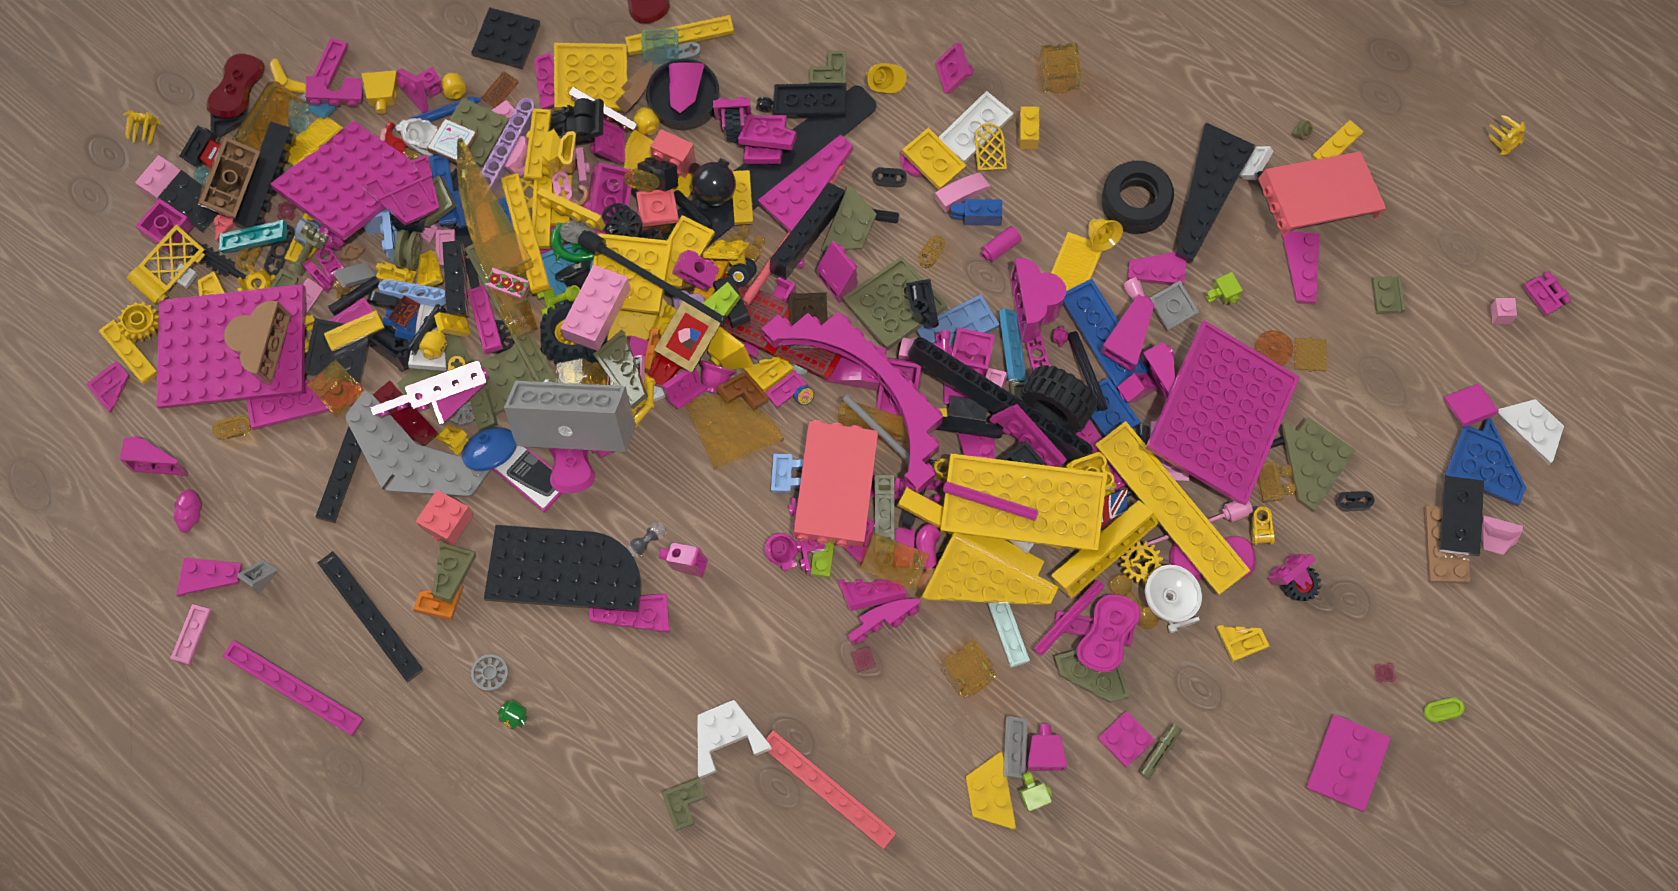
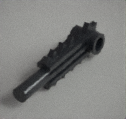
[190,242,247,281]

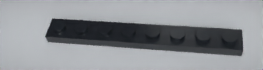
[317,551,423,683]

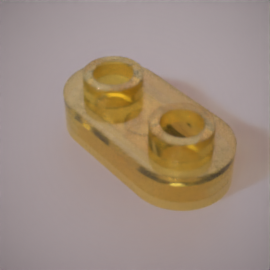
[212,415,251,440]

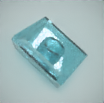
[641,28,680,65]

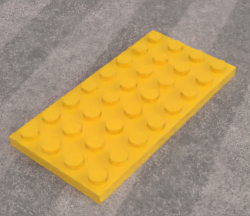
[941,454,1107,552]

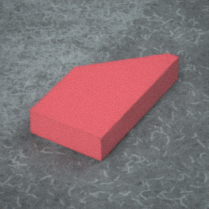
[214,213,235,242]

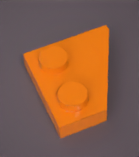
[645,327,661,374]
[413,584,463,621]

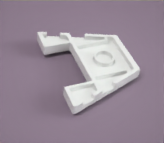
[697,700,772,778]

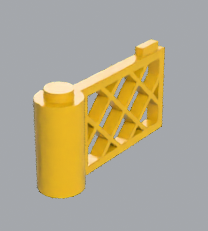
[126,224,205,305]

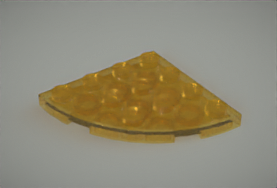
[685,396,784,470]

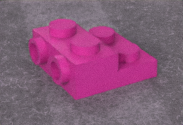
[952,327,995,375]

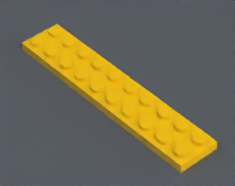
[1095,421,1250,596]

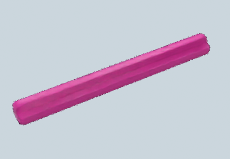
[943,482,1038,520]
[1034,580,1105,656]

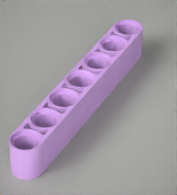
[469,98,536,210]

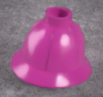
[700,360,736,393]

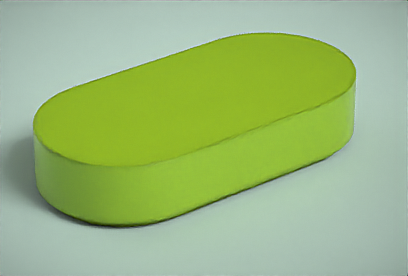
[1423,698,1464,723]

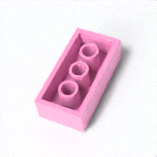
[560,265,631,351]

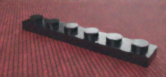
[315,426,362,523]

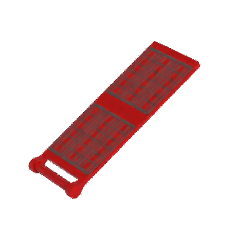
[720,273,842,379]

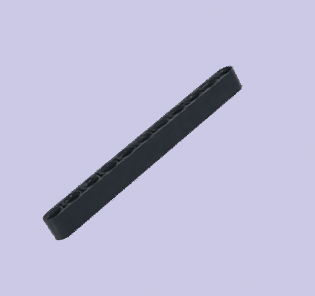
[908,337,1093,462]

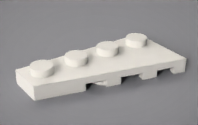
[408,304,447,371]

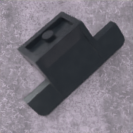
[936,395,1003,439]

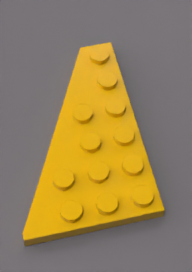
[921,533,1059,606]

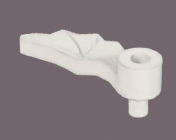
[1168,617,1200,633]

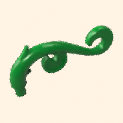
[550,222,594,262]

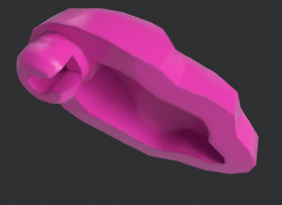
[173,489,201,533]

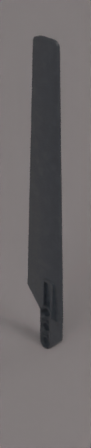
[651,85,877,246]

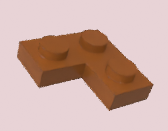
[716,371,770,410]

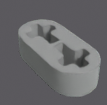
[667,42,701,61]

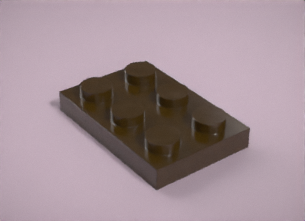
[789,292,828,349]

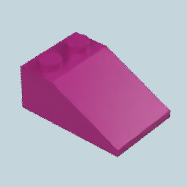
[589,162,634,221]
[1143,341,1175,400]
[824,347,886,391]
[875,357,923,419]
[119,436,188,476]

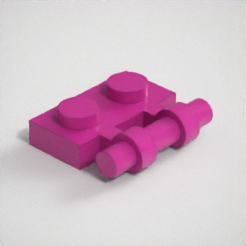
[1523,271,1572,317]

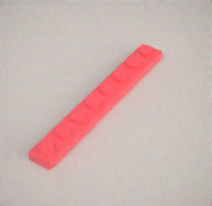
[766,731,896,850]

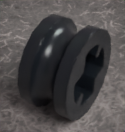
[756,97,773,113]

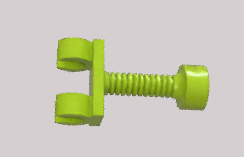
[537,285,580,316]

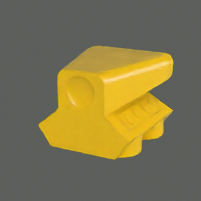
[542,129,576,179]
[1066,452,1117,497]

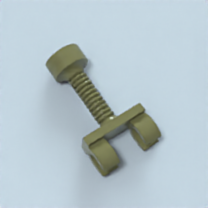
[288,223,328,275]

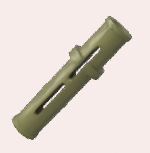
[1139,723,1183,780]

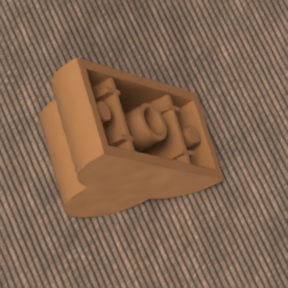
[198,137,260,219]
[224,301,292,385]

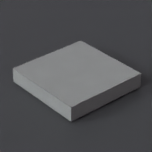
[1149,281,1199,332]

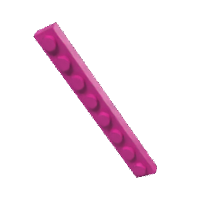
[222,640,364,737]

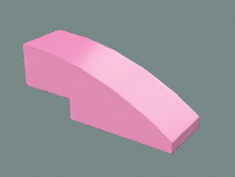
[935,173,991,213]

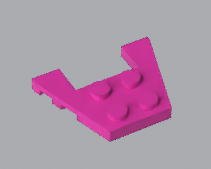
[362,155,439,226]

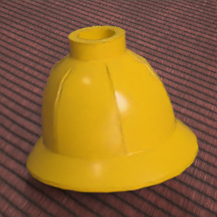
[1088,219,1123,252]

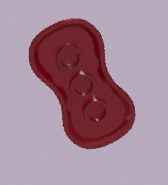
[627,0,670,24]
[206,54,264,118]

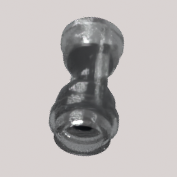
[626,521,666,559]

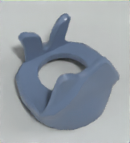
[294,218,323,247]

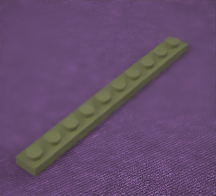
[464,241,558,383]

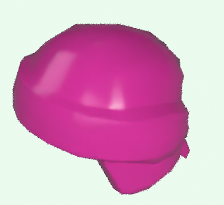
[764,533,798,572]

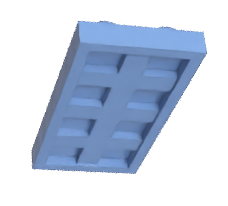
[916,294,1000,351]

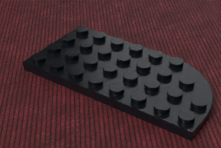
[484,525,642,612]

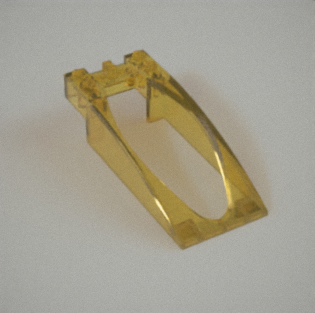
[457,137,538,339]

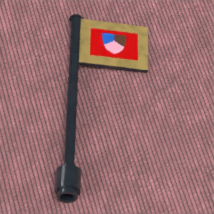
[578,230,728,373]

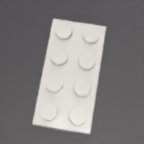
[939,91,1014,163]

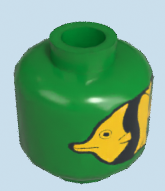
[497,700,528,729]

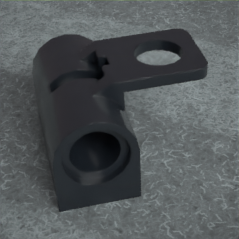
[179,125,219,168]

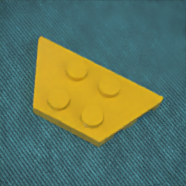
[966,752,1016,830]

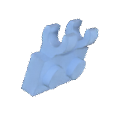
[771,454,804,493]

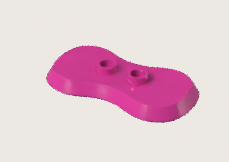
[548,448,595,493]
[1169,536,1256,581]
[1077,594,1141,672]

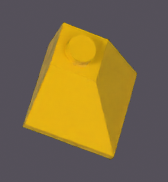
[707,327,753,370]

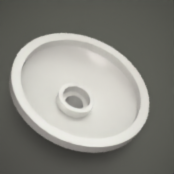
[1145,565,1202,623]

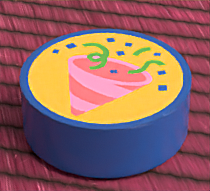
[794,385,814,405]

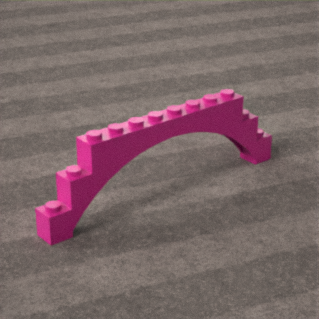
[761,312,943,494]

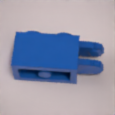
[950,199,1002,226]

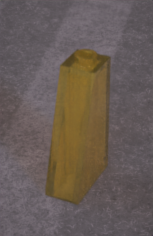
[838,400,908,443]

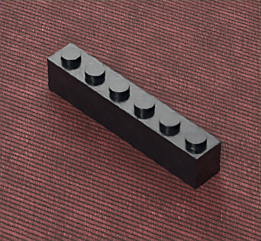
[233,121,296,229]
[770,182,845,280]

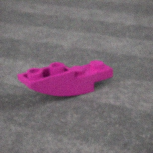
[848,599,921,646]

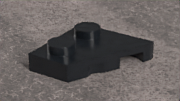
[210,104,248,138]

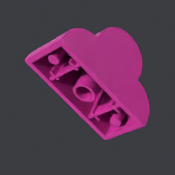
[1010,258,1066,342]

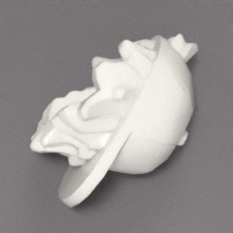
[395,118,438,157]

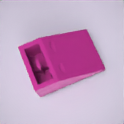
[817,241,858,303]

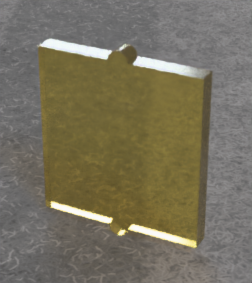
[1294,337,1327,372]

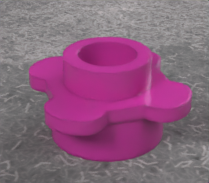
[1053,325,1068,347]

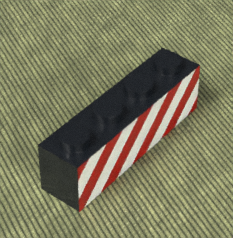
[442,240,469,318]

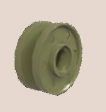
[394,230,422,270]

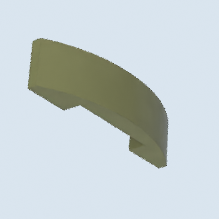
[875,475,895,553]

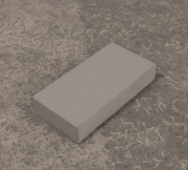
[334,262,376,288]

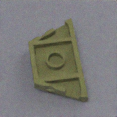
[821,185,877,252]

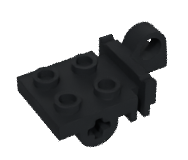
[550,98,604,143]

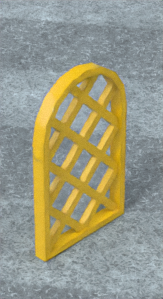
[974,123,1007,171]

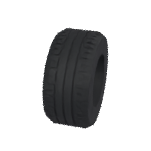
[1101,160,1174,234]

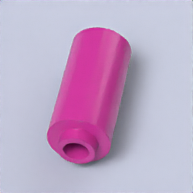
[981,226,1022,262]

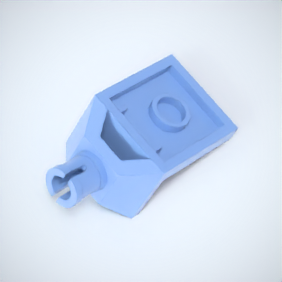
[364,208,398,265]

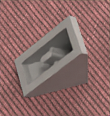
[237,560,278,594]

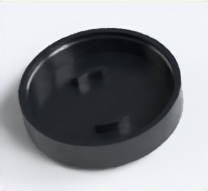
[647,58,720,130]

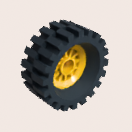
[540,300,607,369]

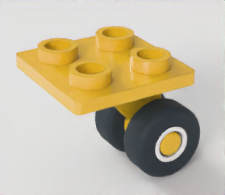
[703,240,757,287]

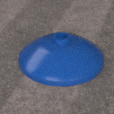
[461,427,517,471]

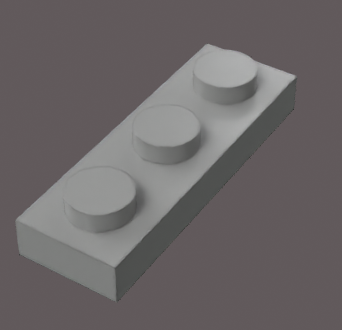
[1003,716,1027,780]

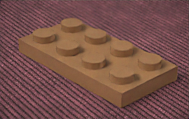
[1424,506,1470,584]

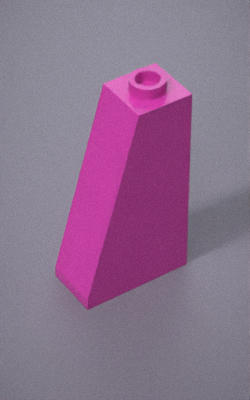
[1100,294,1155,373]

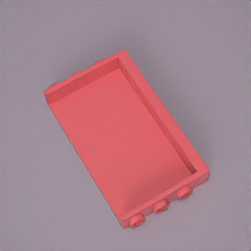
[1258,151,1386,236]
[793,420,878,547]

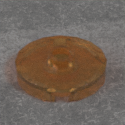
[1255,330,1293,366]

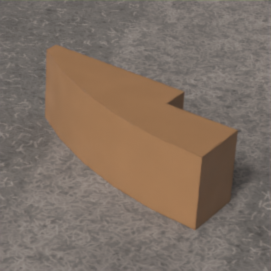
[615,61,653,113]

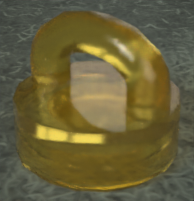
[332,280,352,299]

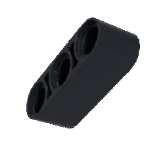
[713,275,751,329]

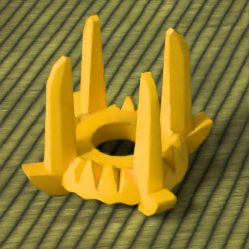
[123,110,161,145]
[1489,115,1526,155]
[237,263,276,291]

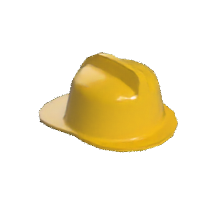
[865,63,907,93]

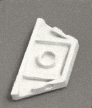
[1496,399,1564,465]

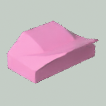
[504,136,529,176]
[1481,516,1523,555]

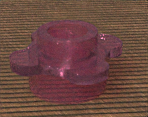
[277,202,296,220]
[1374,663,1396,683]

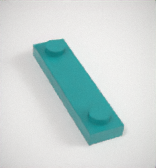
[219,220,287,254]

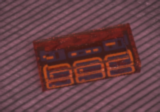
[389,296,420,328]

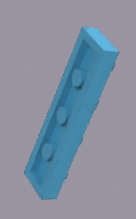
[999,308,1027,382]

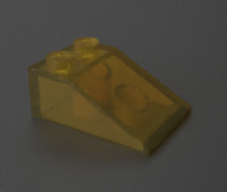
[859,533,929,591]

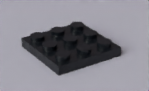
[471,7,540,69]
[305,318,370,384]

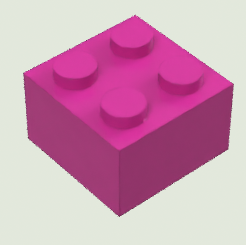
[135,199,194,254]

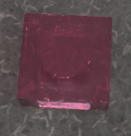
[851,647,876,673]

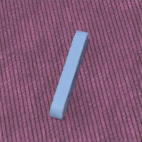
[378,279,446,306]

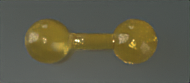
[1110,574,1159,629]

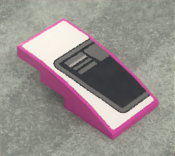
[492,446,563,513]

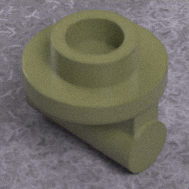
[1291,119,1313,139]

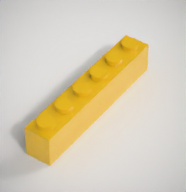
[1051,500,1159,599]

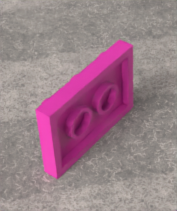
[744,115,787,164]

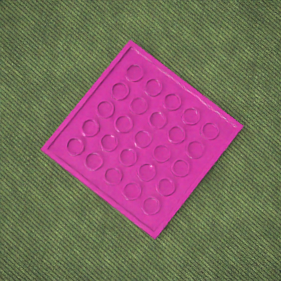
[271,121,420,241]

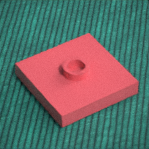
[636,189,679,227]

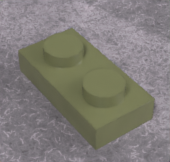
[470,388,498,431]

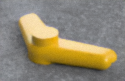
[270,58,306,94]

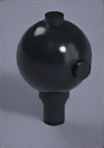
[689,158,736,210]

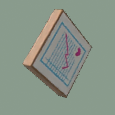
[427,118,478,164]

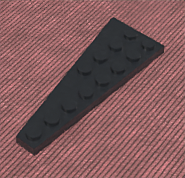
[1175,122,1255,263]

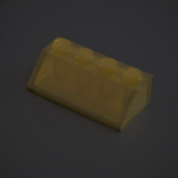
[232,81,305,151]

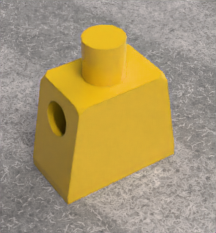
[362,71,399,114]

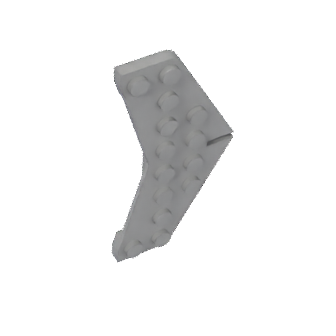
[346,390,491,498]

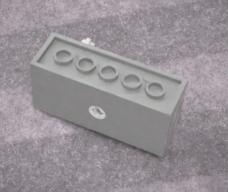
[504,379,636,452]

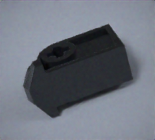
[906,279,939,328]
[368,324,411,372]

